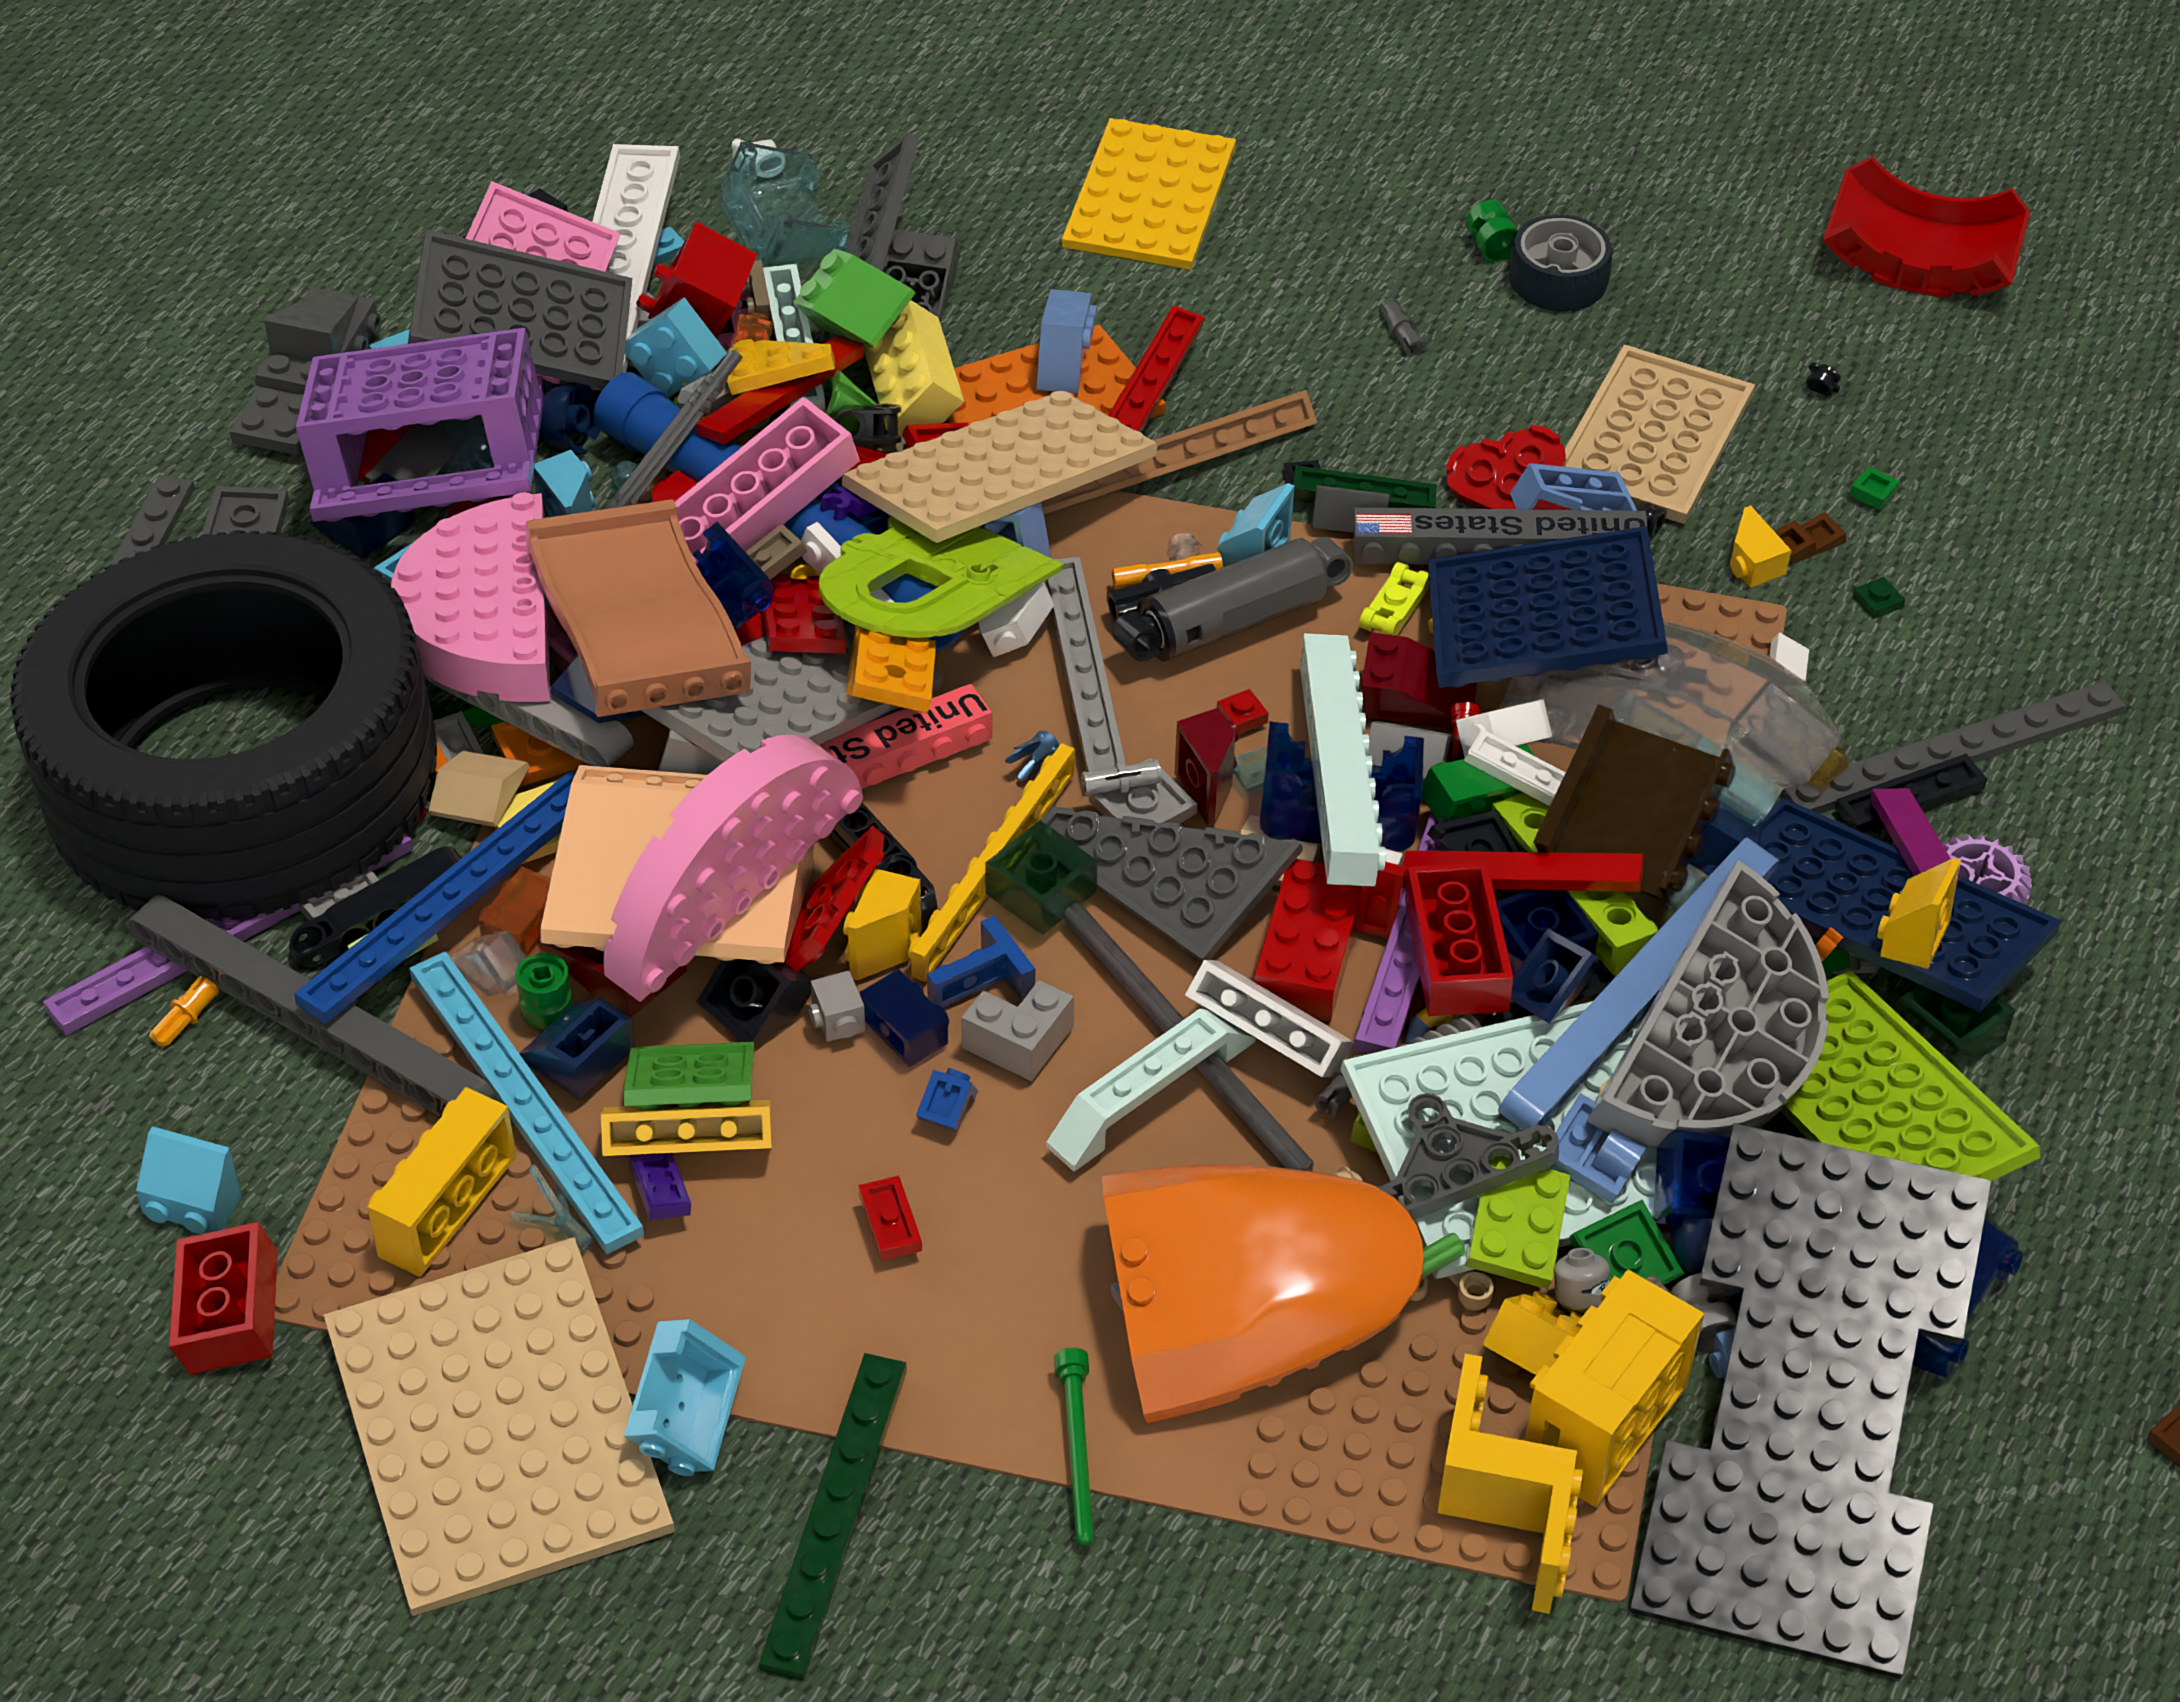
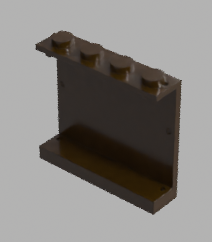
[1533,704,1736,903]

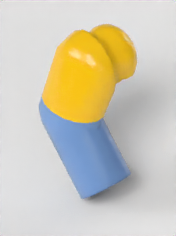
[1405,1007,1453,1044]

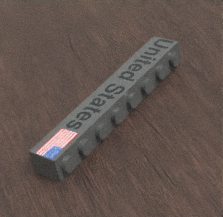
[1353,507,1647,565]

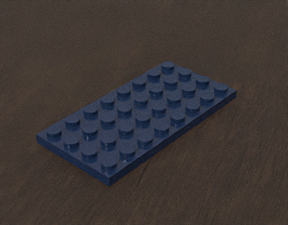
[1699,798,2060,1012]

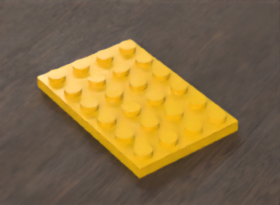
[1062,118,1236,270]

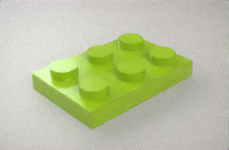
[1465,1156,1571,1289]

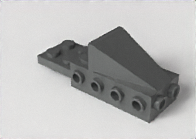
[230,287,381,455]

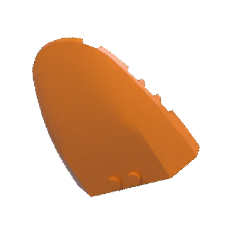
[1102,1165,1424,1423]

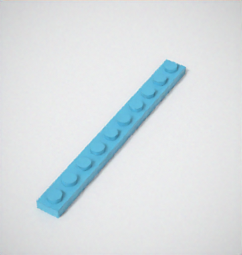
[409,951,644,1255]

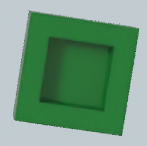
[1849,466,1900,511]

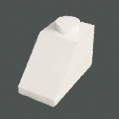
[978,582,1054,658]
[1456,699,1552,757]

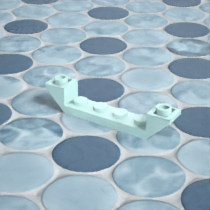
[1046,1009,1256,1172]

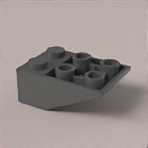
[882,229,960,323]

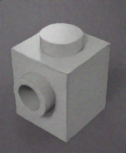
[808,971,865,1042]

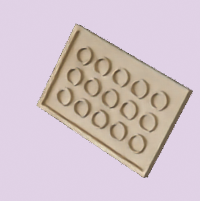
[1565,344,1755,524]

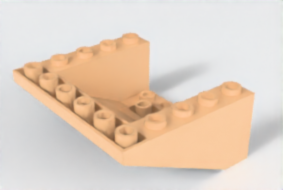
[541,765,814,964]

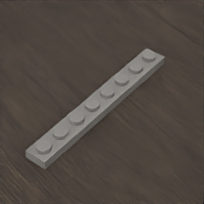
[1046,557,1126,772]

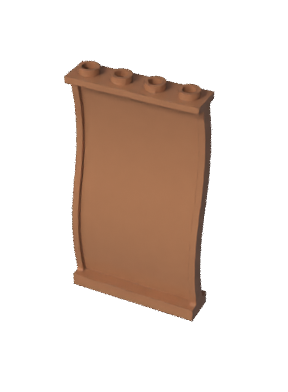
[526,499,751,717]

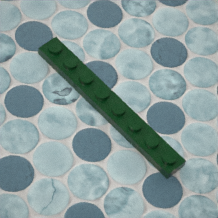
[759,1353,907,1681]

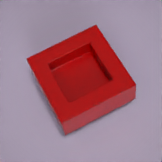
[1217,689,1269,735]

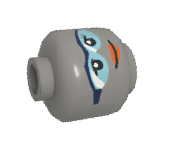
[1554,1248,1611,1315]

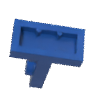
[927,915,1035,1010]

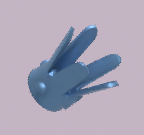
[1005,730,1059,781]

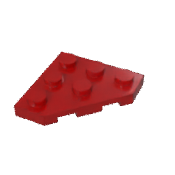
[785,826,884,972]

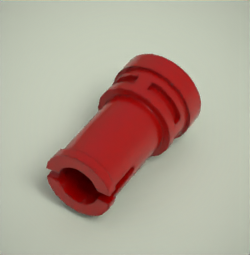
[1450,702,1481,761]

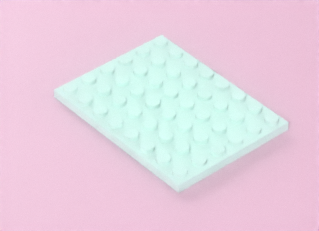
[1340,1001,1726,1279]

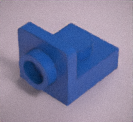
[916,1068,978,1132]

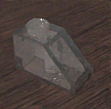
[450,930,526,997]

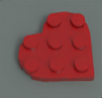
[1446,425,1566,509]

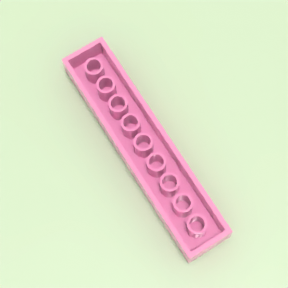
[548,397,860,672]

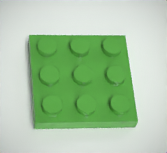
[623,1042,755,1110]

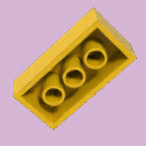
[367,1087,516,1277]

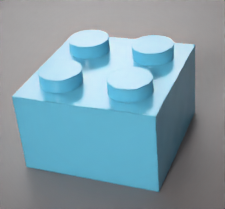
[625,297,727,398]

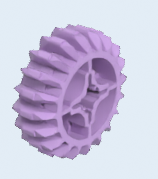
[1942,834,2032,905]

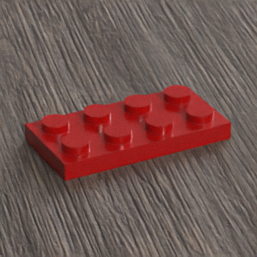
[759,574,846,654]

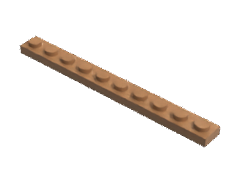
[1041,390,1318,515]

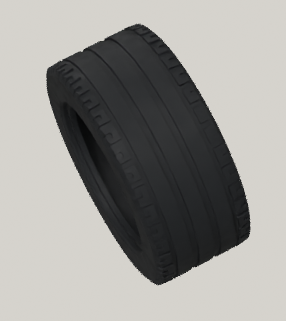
[10,531,437,921]

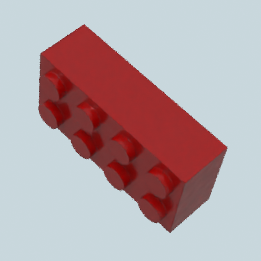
[1254,858,1362,1022]
[1405,862,1513,1017]

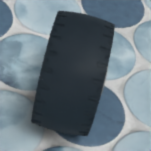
[1509,214,1612,312]

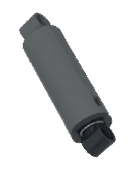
[1112,537,1353,662]

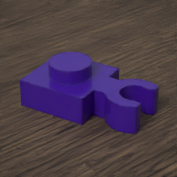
[820,485,880,520]

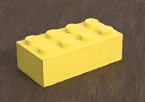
[863,300,964,437]

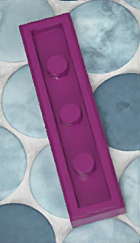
[1870,788,1960,884]

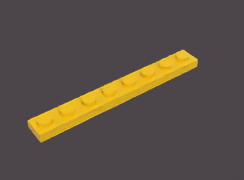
[908,743,1075,982]

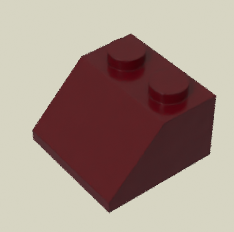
[1174,707,1238,825]

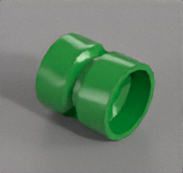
[1465,200,1519,263]
[516,953,573,1029]

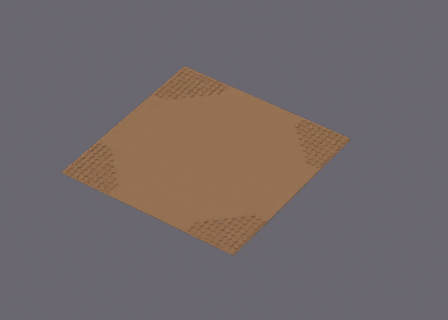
[274,419,1787,1603]

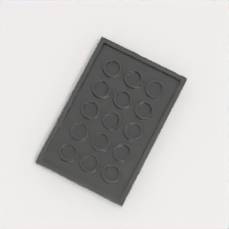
[408,229,633,389]

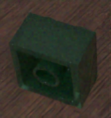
[985,820,1098,935]

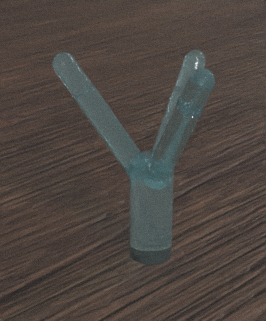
[510,1165,594,1251]

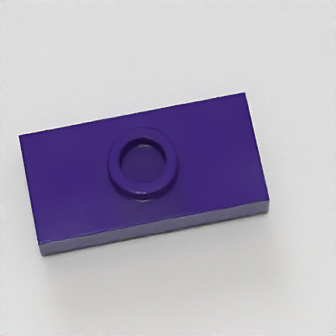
[629,1153,692,1220]

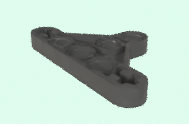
[1377,1093,1560,1220]

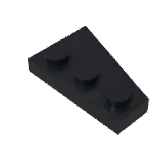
[1427,810,1551,920]

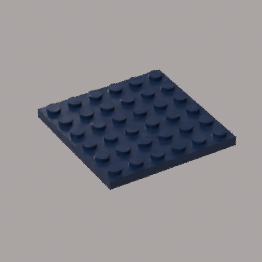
[1428,526,1668,688]

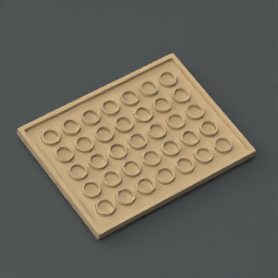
[323,1237,675,1616]

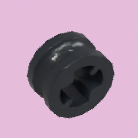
[1642,502,1667,539]

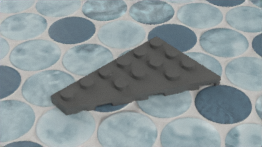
[1028,806,1303,963]

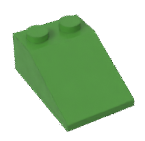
[793,249,916,348]

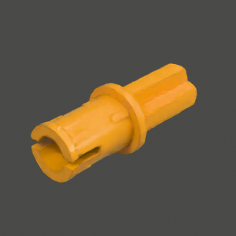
[149,976,219,1048]

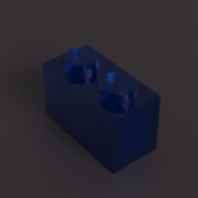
[860,969,950,1067]

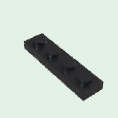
[1835,754,1987,833]

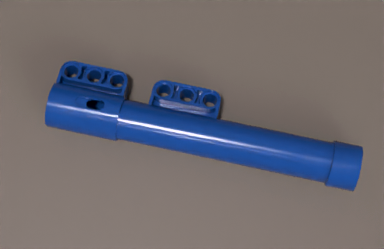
[593,372,965,652]

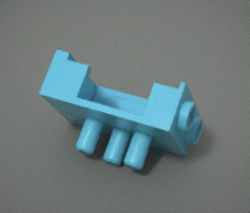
[624,1319,746,1476]

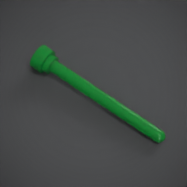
[1054,1348,1094,1546]

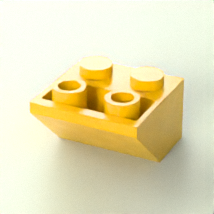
[843,869,922,980]
[1483,1291,1583,1375]

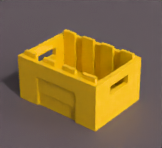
[1522,1270,1704,1508]

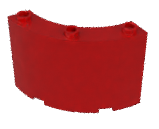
[1823,156,2031,298]

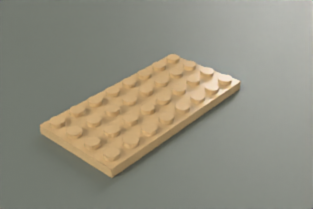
[842,391,1157,543]

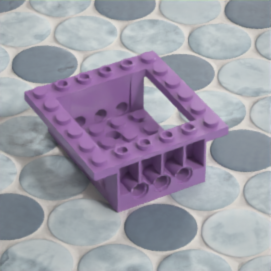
[296,328,546,522]

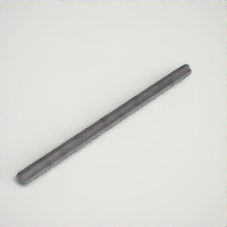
[1064,903,1314,1172]

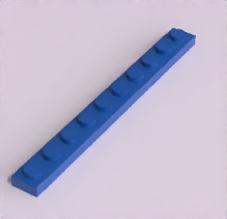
[294,771,575,1024]

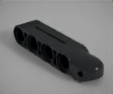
[828,802,938,924]
[289,846,462,968]

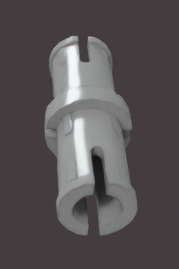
[1081,759,1162,796]

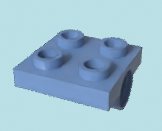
[1544,1093,1647,1204]

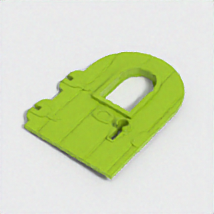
[819,516,1064,638]

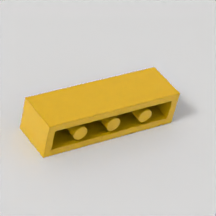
[601,1100,773,1156]

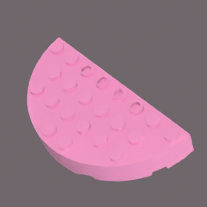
[391,492,550,702]
[604,734,863,1002]

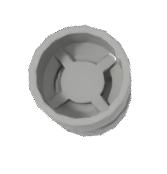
[1670,1273,1738,1354]

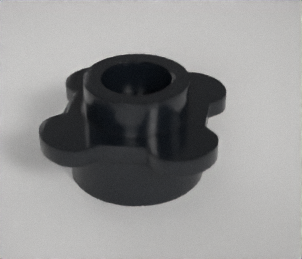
[1806,362,1841,396]

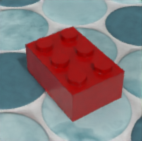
[169,1222,278,1375]

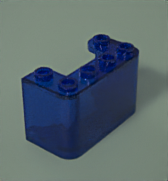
[1259,721,1424,852]

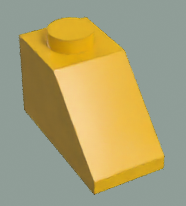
[1730,505,1791,588]

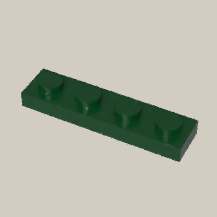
[1293,465,1437,508]

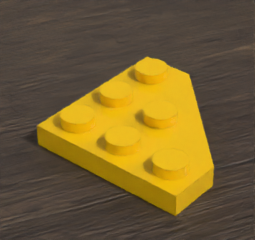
[727,339,835,395]

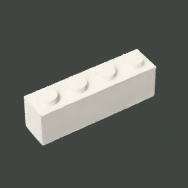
[1185,960,1354,1077]

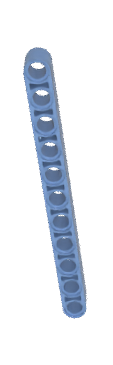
[1498,837,1780,1130]

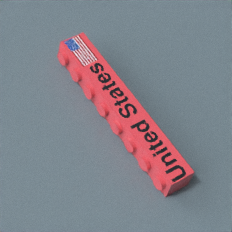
[819,684,992,789]

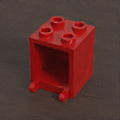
[636,221,758,339]

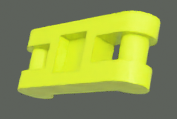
[1359,562,1430,636]

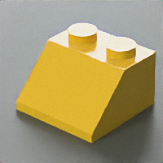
[1877,858,1961,969]

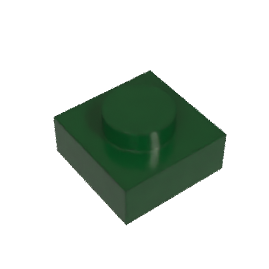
[1852,577,1905,619]

